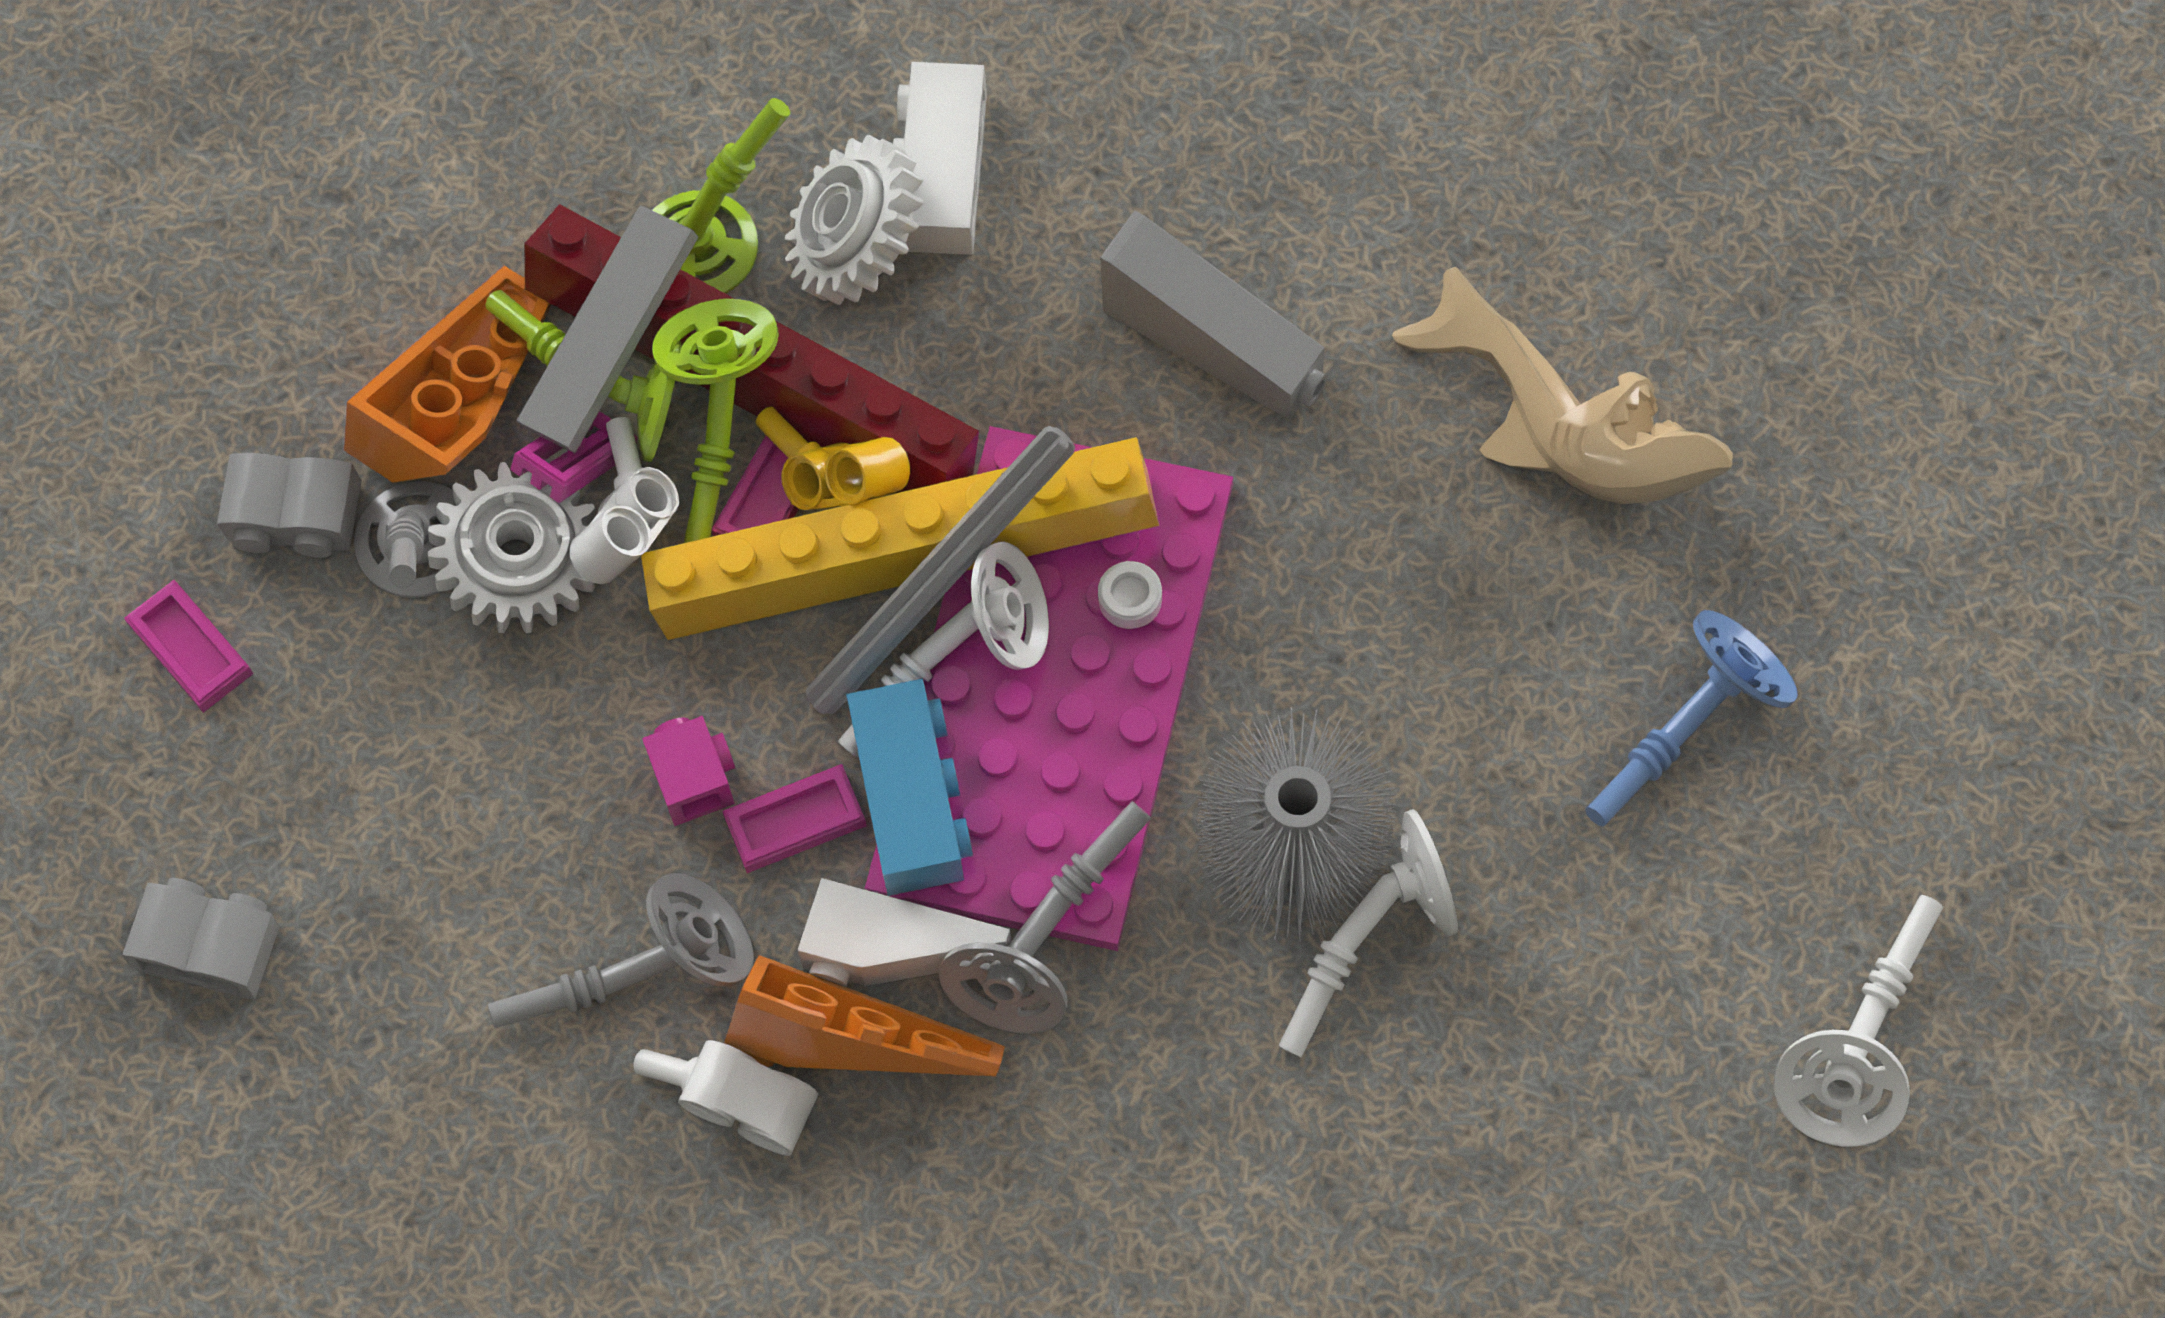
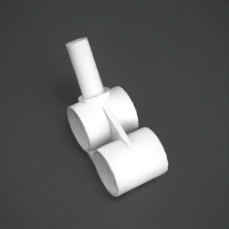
[570,417,679,584]
[633,1040,819,1156]

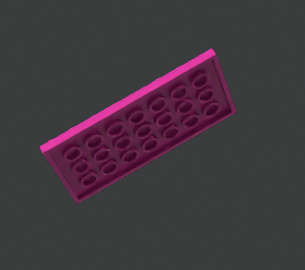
[864,426,1233,951]

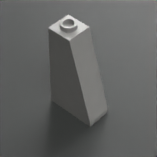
[1100,210,1328,420]

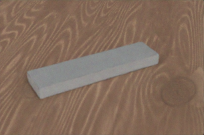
[516,205,698,453]

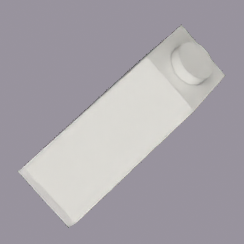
[797,878,1011,987]

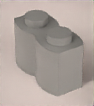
[217,453,362,558]
[122,878,280,1000]

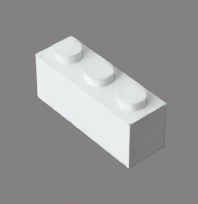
[893,62,987,255]

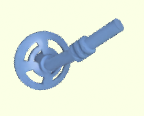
[1585,610,1798,827]

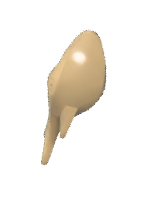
[1392,267,1733,504]

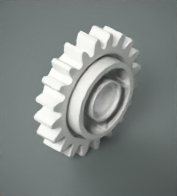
[785,135,924,305]
[427,462,595,633]

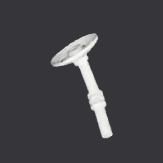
[838,542,1049,757]
[1278,809,1458,1057]
[1774,895,1943,1147]

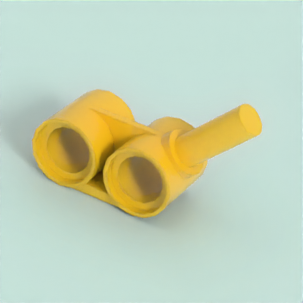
[755,407,910,510]

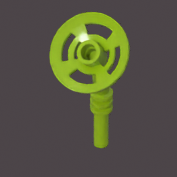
[652,98,790,294]
[485,290,681,463]
[652,299,779,543]

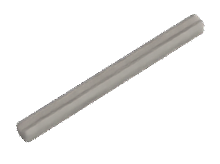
[805,426,1075,714]

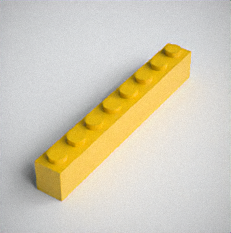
[641,437,1159,640]

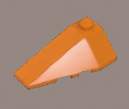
[344,265,551,483]
[724,955,1005,1076]

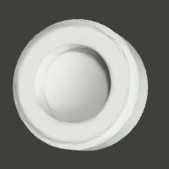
[1098,561,1162,629]

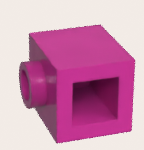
[642,716,736,827]

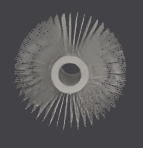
[1197,708,1397,941]

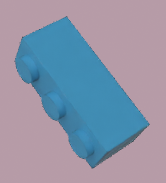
[846,678,973,896]

